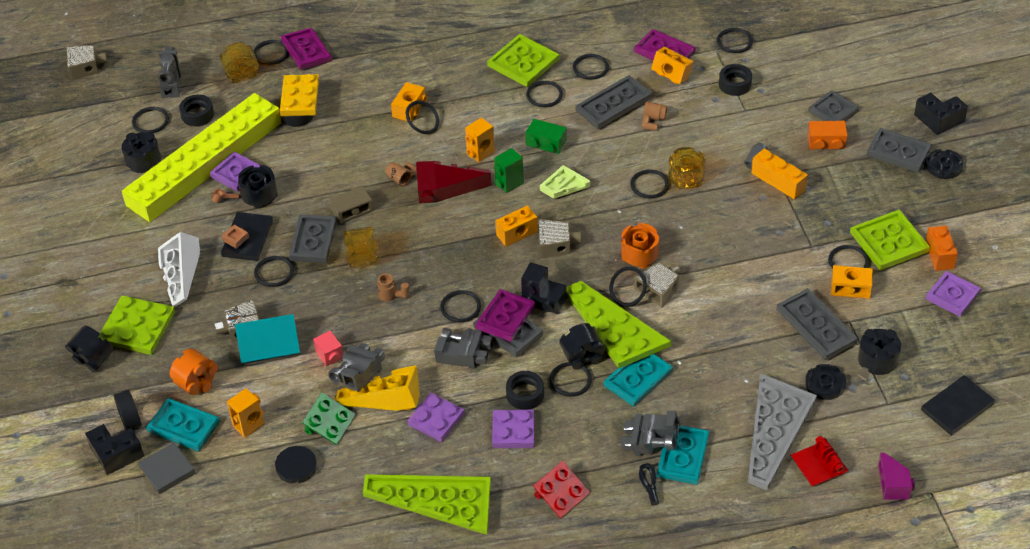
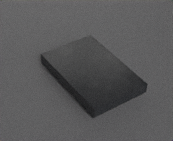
[221,212,273,261]
[921,375,995,436]

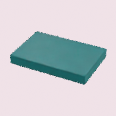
[235,314,300,363]
[603,354,673,407]
[146,398,221,452]
[656,425,709,485]

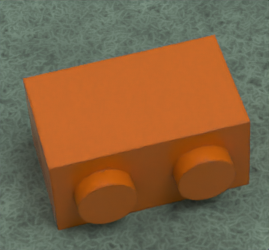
[807,121,847,149]
[925,225,958,271]

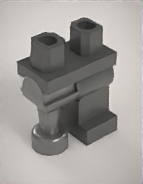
[158,47,182,98]
[434,328,493,369]
[328,343,385,392]
[621,411,680,456]

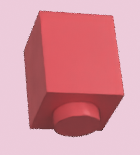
[313,330,343,367]

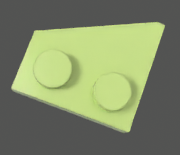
[540,165,590,199]

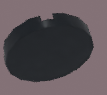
[926,149,963,179]
[805,364,846,400]
[275,446,317,483]

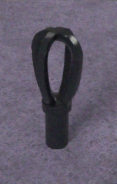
[639,463,659,506]

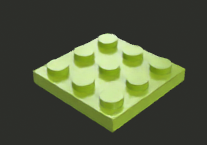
[487,34,560,87]
[850,209,930,271]
[99,295,176,355]

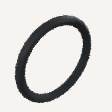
[717,28,753,53]
[253,40,288,64]
[573,54,609,80]
[526,81,563,107]
[405,100,439,134]
[132,107,169,133]
[630,169,669,198]
[828,245,869,269]
[254,256,294,287]
[609,266,647,307]
[440,290,481,323]
[550,362,592,397]

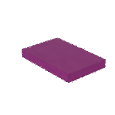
[281,27,332,70]
[634,29,696,69]
[475,289,536,342]

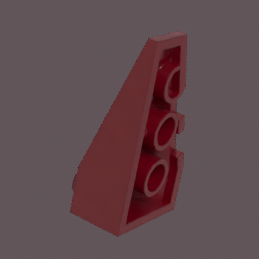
[416,161,491,203]

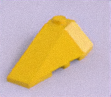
[334,365,420,411]

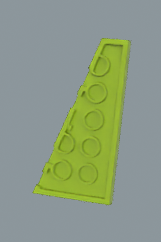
[566,281,671,369]
[363,474,491,535]

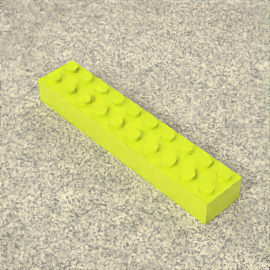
[122,93,282,222]

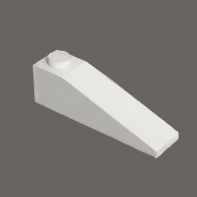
[158,232,200,307]

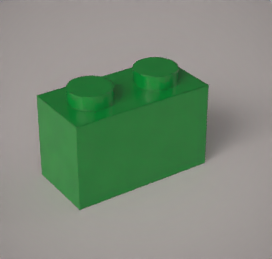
[525,119,567,154]
[494,148,524,193]

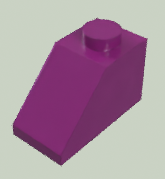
[878,452,915,500]

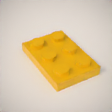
[280,74,319,116]

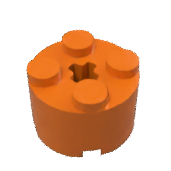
[621,223,659,269]
[169,348,218,395]

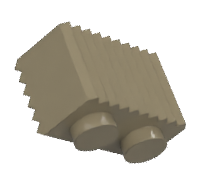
[329,186,373,224]

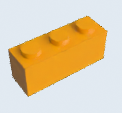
[751,148,808,200]

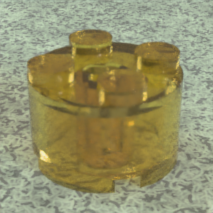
[220,42,259,83]
[668,147,706,189]
[344,227,378,268]

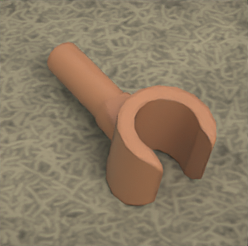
[212,188,239,203]

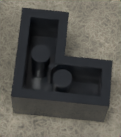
[914,92,968,135]
[521,262,567,314]
[85,424,145,475]

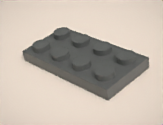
[575,75,652,129]
[776,288,858,361]

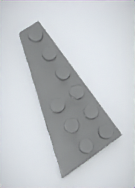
[748,373,817,491]

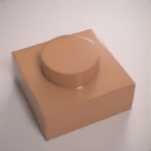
[222,225,249,249]

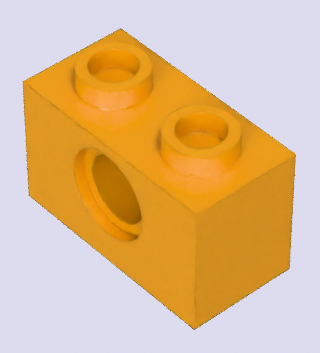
[651,47,694,84]
[391,82,427,122]
[465,117,495,162]
[495,205,538,247]
[831,265,872,299]
[226,388,264,438]

